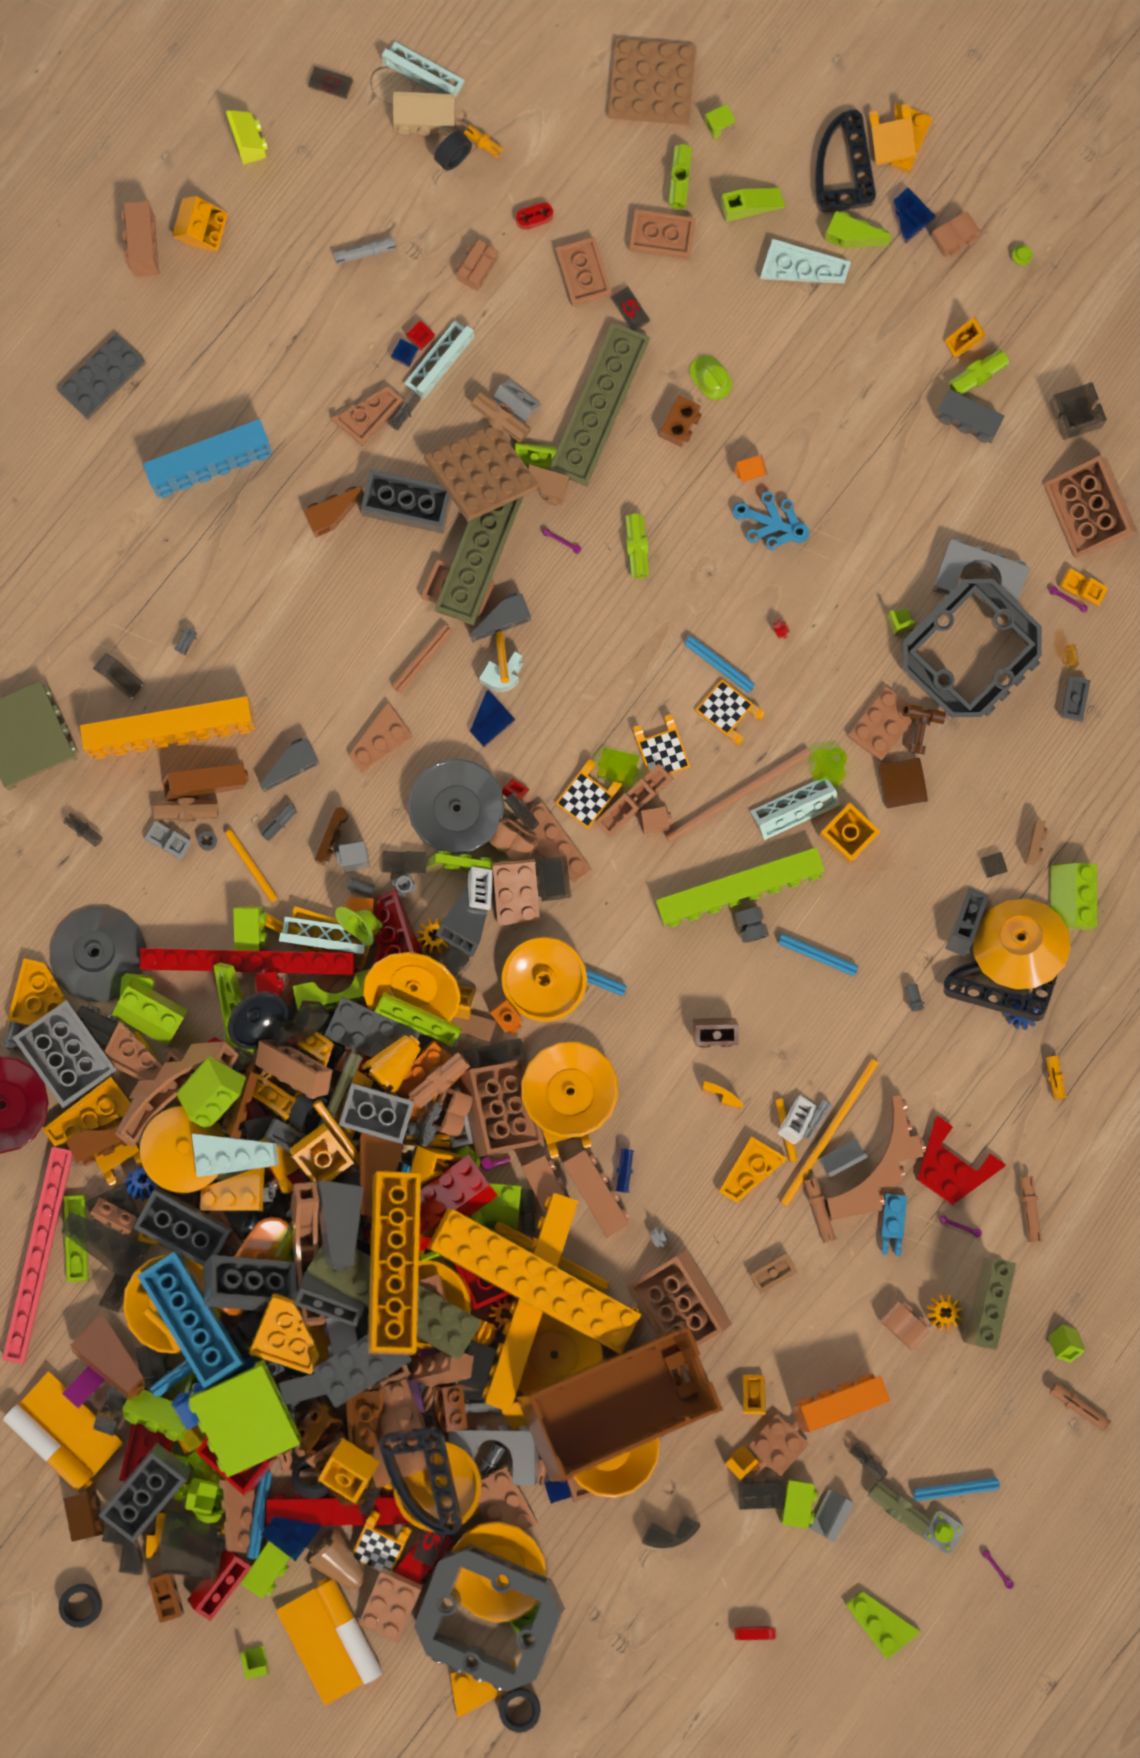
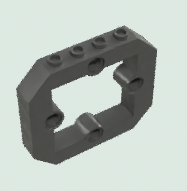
[902,579,1042,718]
[414,1545,565,1691]

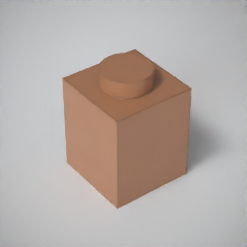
[640,807,673,835]

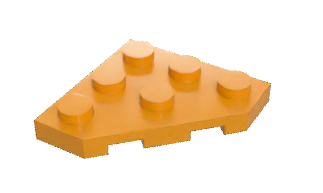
[7,958,69,1026]
[249,1293,319,1374]

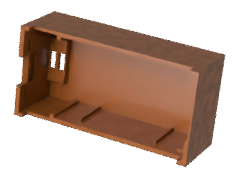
[517,1327,723,1481]

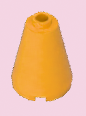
[362,1035,421,1095]

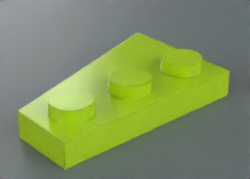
[845,1591,921,1660]

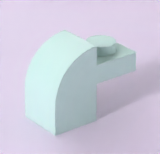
[479,652,524,692]

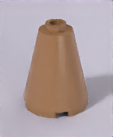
[304,1528,365,1589]

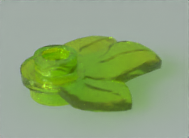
[809,748,847,787]

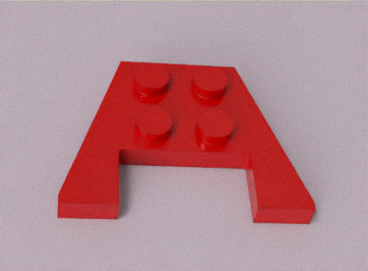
[917,1116,1006,1205]

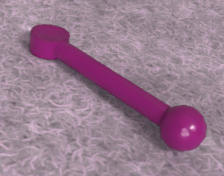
[542,528,581,554]
[1049,586,1088,613]
[939,1215,982,1237]
[982,1550,1014,1589]

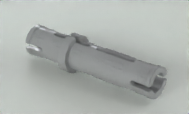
[334,237,397,265]

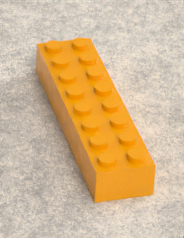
[80,696,256,760]
[368,1172,421,1355]

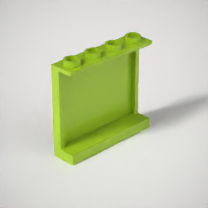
[188,1360,302,1477]

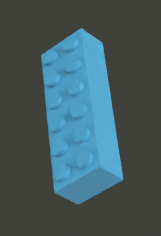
[143,419,273,498]
[138,1252,247,1389]

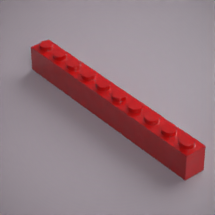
[140,948,356,975]

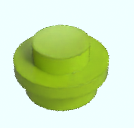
[1012,245,1033,266]

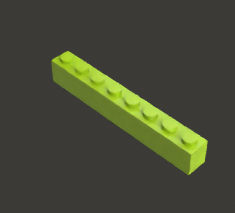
[655,847,825,928]

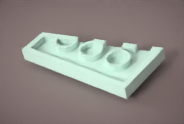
[760,239,851,284]
[192,1134,279,1177]

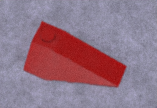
[374,889,423,963]

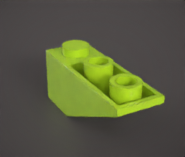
[721,188,785,222]
[824,211,892,248]

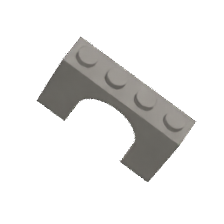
[932,539,1030,616]
[449,1425,539,1485]

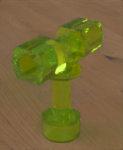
[173,1448,226,1502]

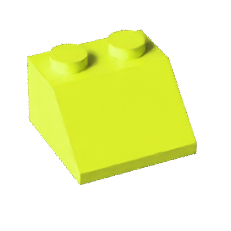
[226,110,268,165]

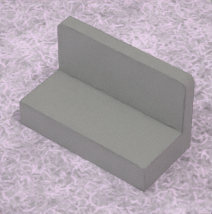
[493,379,541,423]
[818,1139,868,1178]
[810,1489,854,1543]

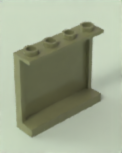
[0,681,78,791]
[964,1258,1016,1350]

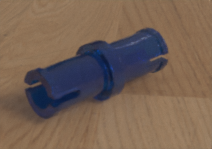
[615,1148,634,1193]

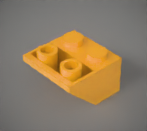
[172,196,228,252]
[410,1146,464,1190]

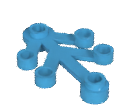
[732,492,810,551]

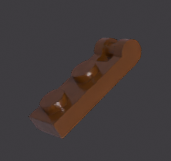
[315,807,348,866]

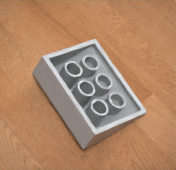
[13,1000,116,1108]

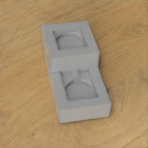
[144,821,192,860]

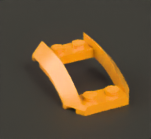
[252,1024,333,1122]

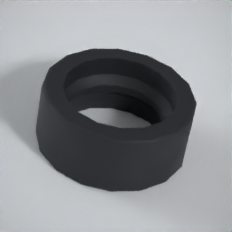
[434,131,472,171]
[289,1093,329,1135]
[291,1456,330,1499]
[58,1584,102,1628]
[499,1687,541,1733]

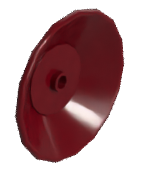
[0,1055,49,1154]

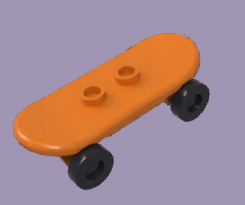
[220,1213,293,1315]

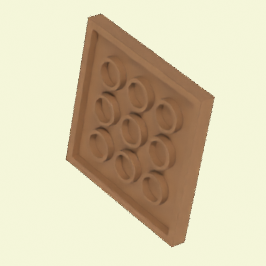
[608,38,697,125]
[424,425,539,521]

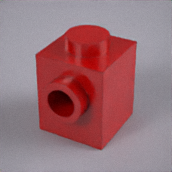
[255,969,284,998]

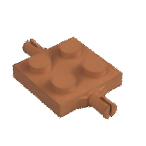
[748,1414,809,1477]

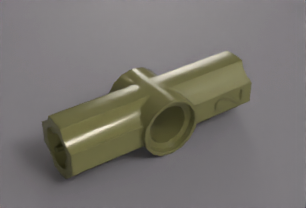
[867,1481,932,1536]

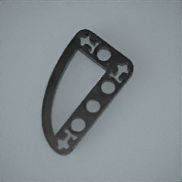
[815,109,876,213]
[943,961,1058,1021]
[380,1426,462,1534]

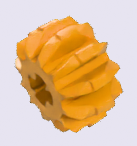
[417,918,449,954]
[926,1294,963,1331]
[488,1296,516,1331]
[472,1317,497,1346]

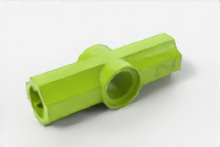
[668,144,692,209]
[948,349,1010,395]
[626,513,649,579]

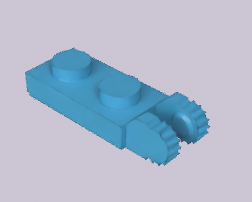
[881,1194,907,1256]

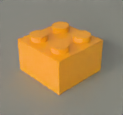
[819,803,881,865]
[289,1123,353,1182]
[318,1439,380,1503]

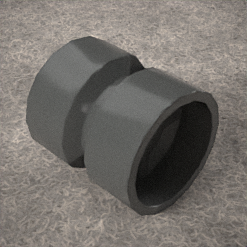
[735,907,769,943]

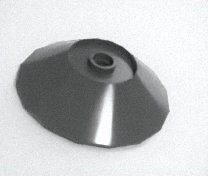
[408,758,505,854]
[50,907,146,1002]

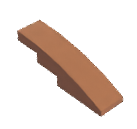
[595,764,674,837]

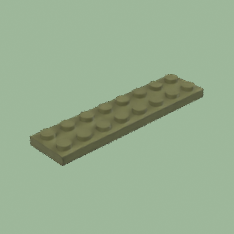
[549,322,650,487]
[435,496,524,625]
[307,1245,482,1360]

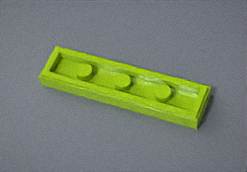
[374,992,462,1047]
[63,1194,89,1282]

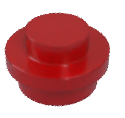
[773,618,790,639]

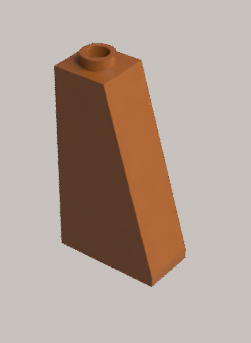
[162,764,249,801]
[359,1132,404,1224]
[70,1314,145,1400]

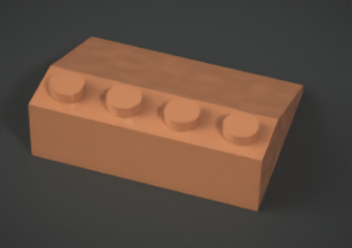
[1044,456,1138,559]
[459,1060,544,1158]
[628,1250,732,1346]
[373,1379,439,1488]

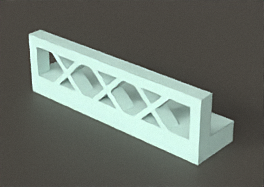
[382,42,465,98]
[404,321,474,399]
[750,776,840,840]
[279,917,367,955]

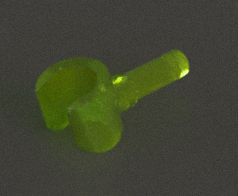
[163,1376,189,1400]

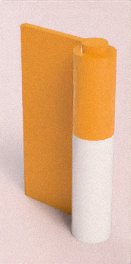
[3,1371,124,1492]
[275,1576,383,1706]

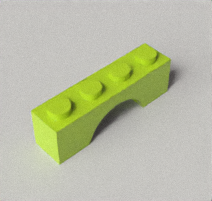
[293,970,370,1017]

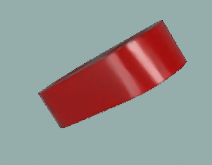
[516,202,554,230]
[734,1626,776,1640]

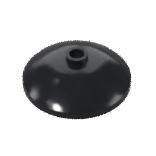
[227,991,288,1049]

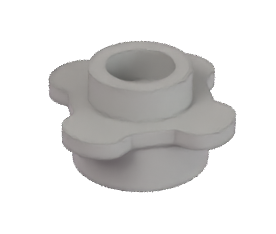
[392,873,417,898]
[650,1226,669,1248]

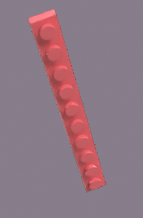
[2,1147,73,1364]

